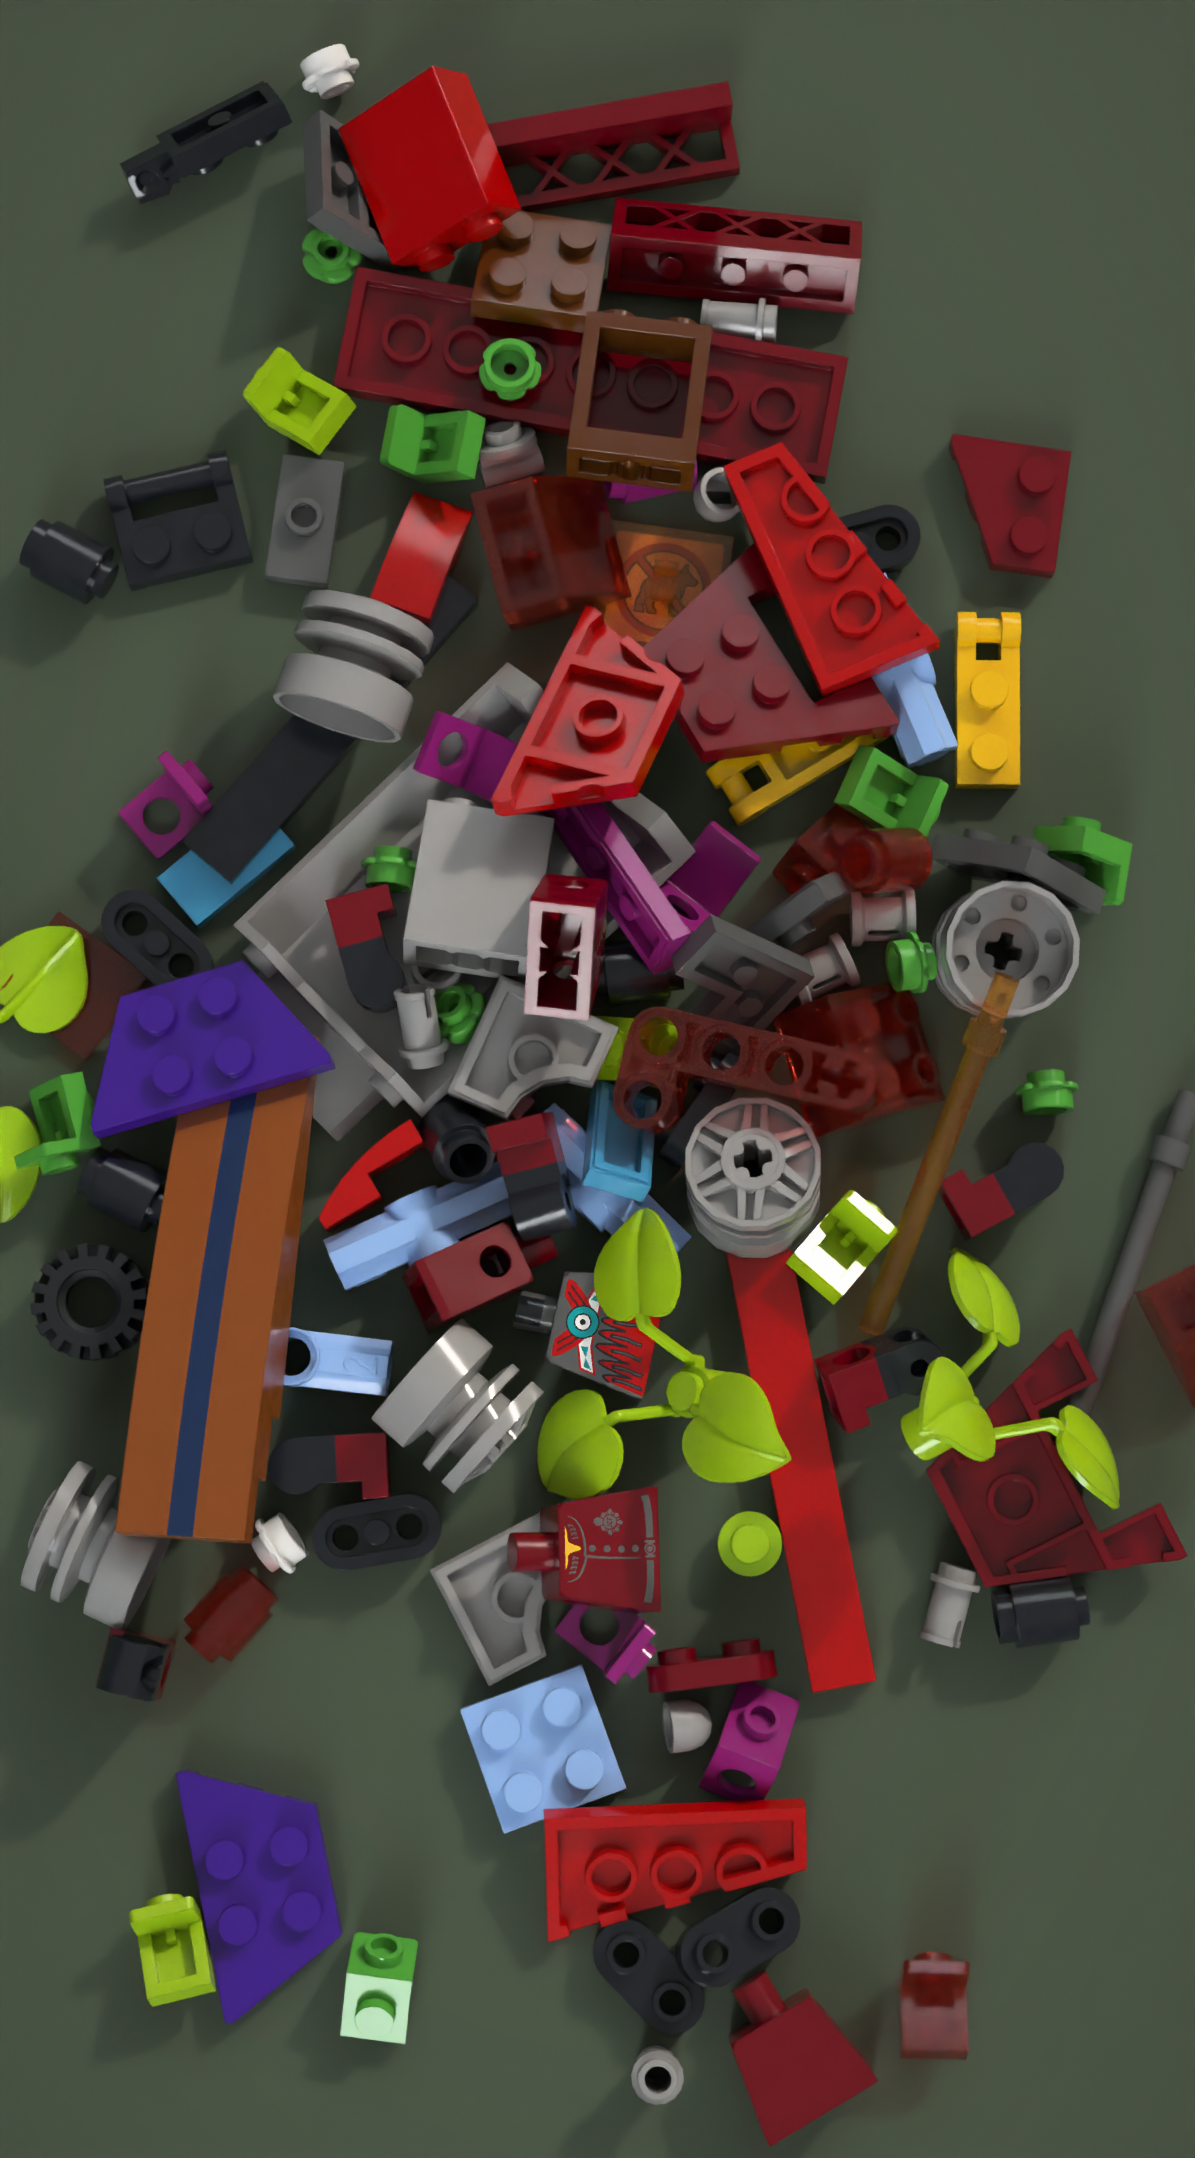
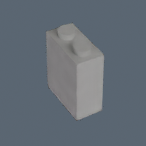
[403,798,555,982]

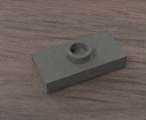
[265,454,346,589]
[746,871,853,950]

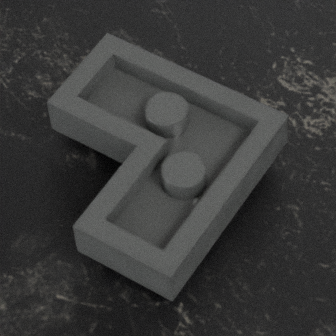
[928,829,1107,915]
[671,914,815,1057]

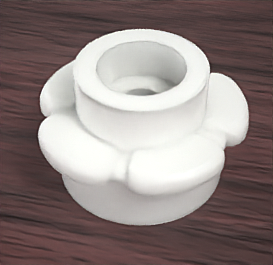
[300,44,360,99]
[251,1513,309,1574]

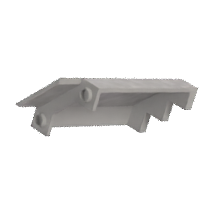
[234,662,696,1143]

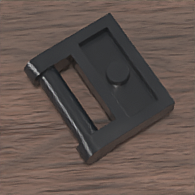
[103,450,253,591]

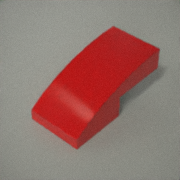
[370,492,473,624]
[319,1119,425,1233]

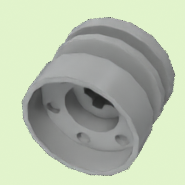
[273,590,434,743]
[930,881,1080,1019]
[685,1098,821,1258]
[371,1318,544,1494]
[20,1461,171,1631]

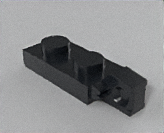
[120,81,292,204]

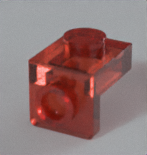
[772,804,884,895]
[898,1952,970,2060]

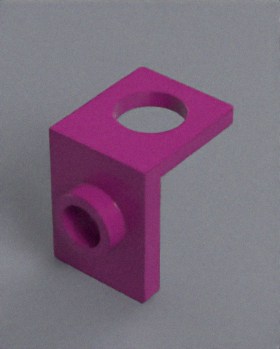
[413,711,518,802]
[118,750,214,860]
[660,821,761,938]
[555,1604,657,1684]
[699,1681,800,1801]

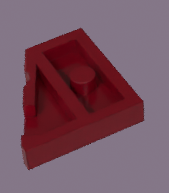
[949,434,1072,578]

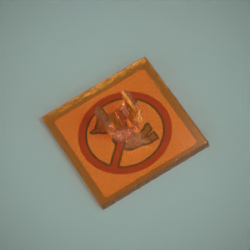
[598,520,734,647]

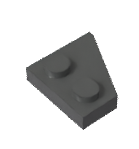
[303,110,404,273]

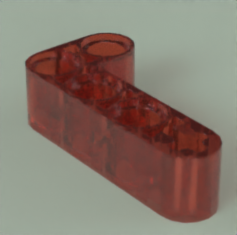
[613,1007,884,1134]

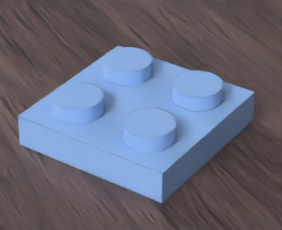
[460,1663,626,1834]

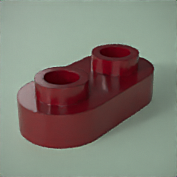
[646,1638,778,1693]

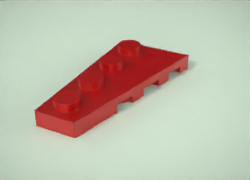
[723,442,940,697]
[543,1798,807,1942]

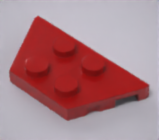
[491,605,685,816]

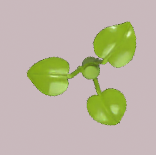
[0,926,88,1223]
[537,1208,792,1500]
[901,1247,1120,1510]

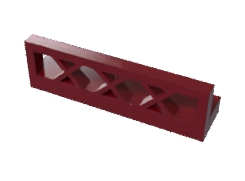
[487,81,740,212]
[606,197,862,314]

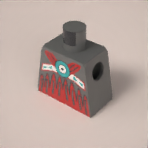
[513,1272,661,1400]

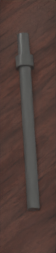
[1054,1089,1195,1449]

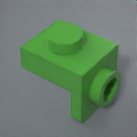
[380,404,486,484]
[834,745,949,840]
[1034,816,1133,906]
[14,1072,101,1175]
[340,1932,418,2044]

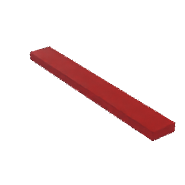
[725,1176,876,1693]

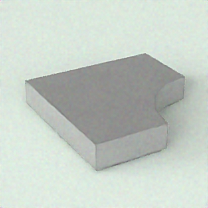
[448,975,619,1120]
[430,1512,547,1686]

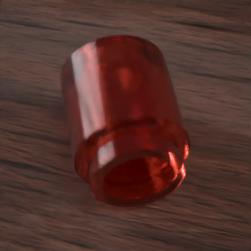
[838,827,932,894]
[183,1565,279,1663]

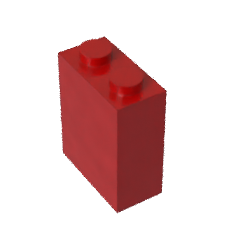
[338,66,522,272]

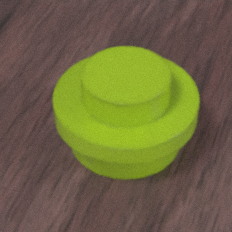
[717,1511,782,1576]

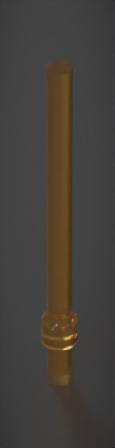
[858,972,1020,1336]

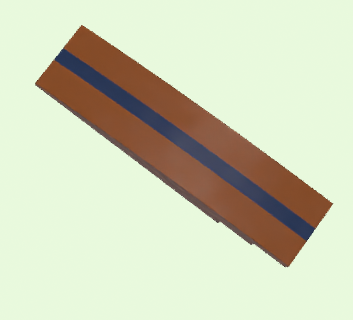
[115,1037,320,1544]

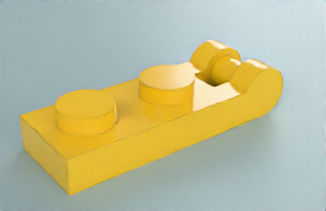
[954,612,1021,789]
[705,685,888,826]

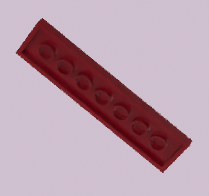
[333,267,849,484]

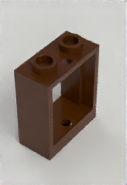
[566,309,713,492]

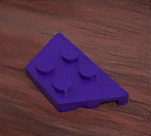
[91,960,336,1139]
[176,1769,343,2024]

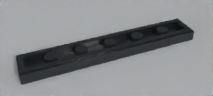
[182,575,478,885]

